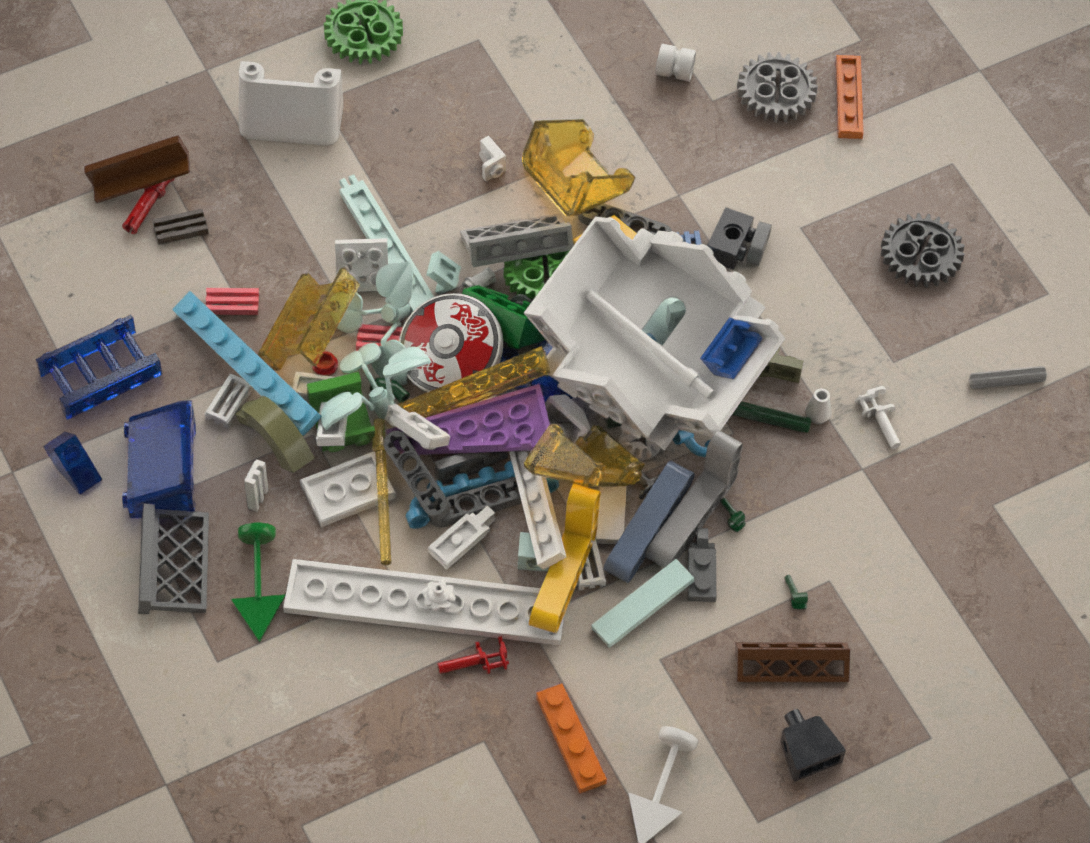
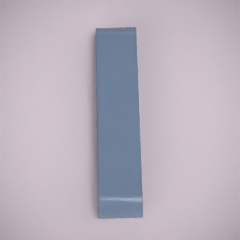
[603,460,695,583]

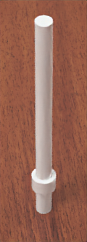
[586,290,714,399]

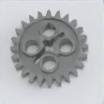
[737,52,818,122]

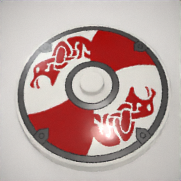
[399,293,503,398]

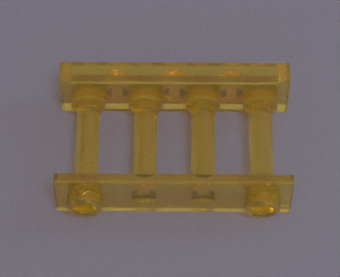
[257,267,360,371]

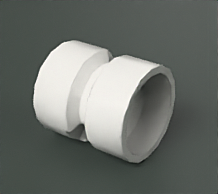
[656,44,696,82]

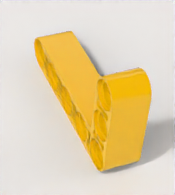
[529,484,601,633]

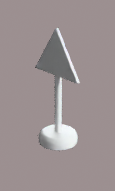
[628,726,698,843]

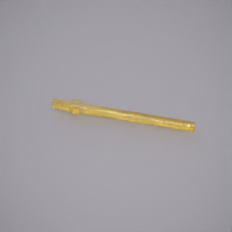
[372,418,392,565]

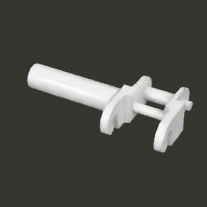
[855,386,901,449]

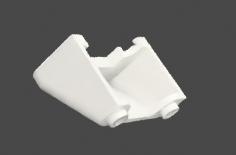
[239,61,343,145]

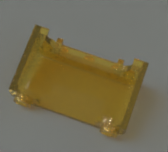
[522,119,636,216]
[524,424,645,487]

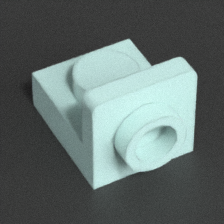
[426,251,461,295]

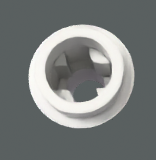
[805,388,832,424]

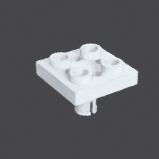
[335,238,388,292]

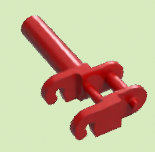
[437,636,509,674]

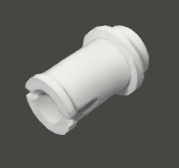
[462,268,496,289]

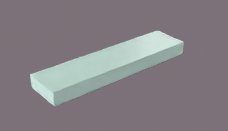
[591,559,694,648]

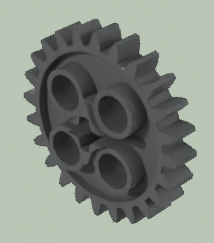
[881,213,965,288]

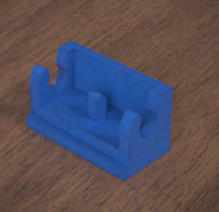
[700,317,763,379]

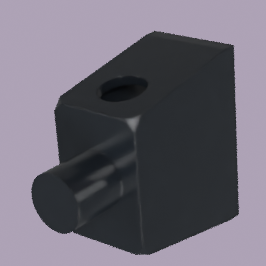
[781,709,846,782]

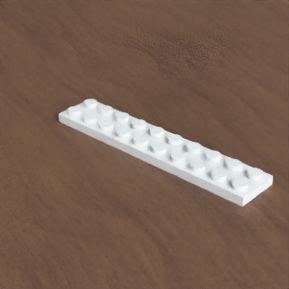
[283,559,564,646]

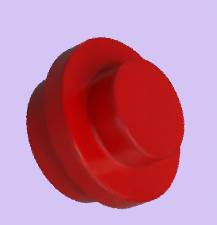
[312,351,338,376]

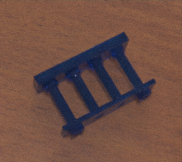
[36,315,162,420]

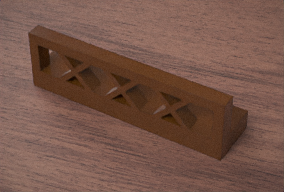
[735,642,850,682]

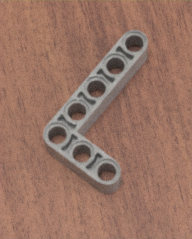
[645,430,743,568]

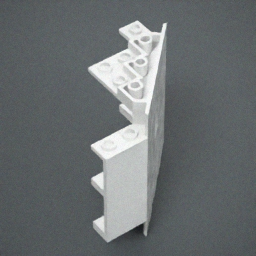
[524,217,785,451]

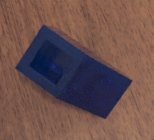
[43,432,103,494]

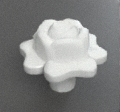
[422,580,456,611]

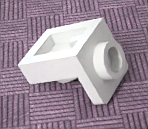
[479,136,506,182]

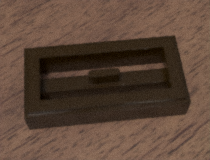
[152,209,209,245]

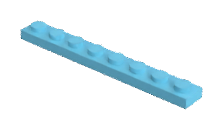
[172,291,322,436]

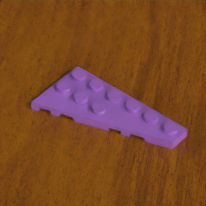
[386,384,556,455]

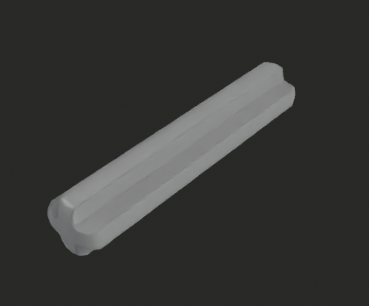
[969,366,1047,389]

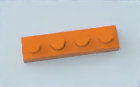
[536,683,607,794]

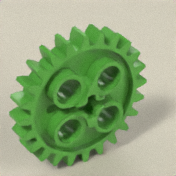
[324,0,403,64]
[503,250,570,300]

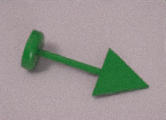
[231,522,286,642]

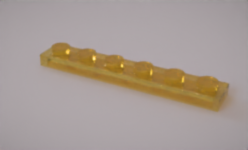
[397,346,551,418]

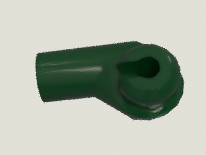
[370,377,410,403]

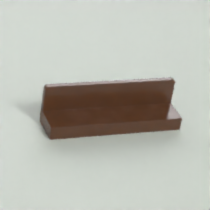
[84,135,190,203]

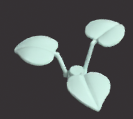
[327,261,414,385]
[321,343,432,431]

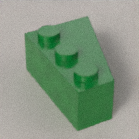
[462,285,546,349]

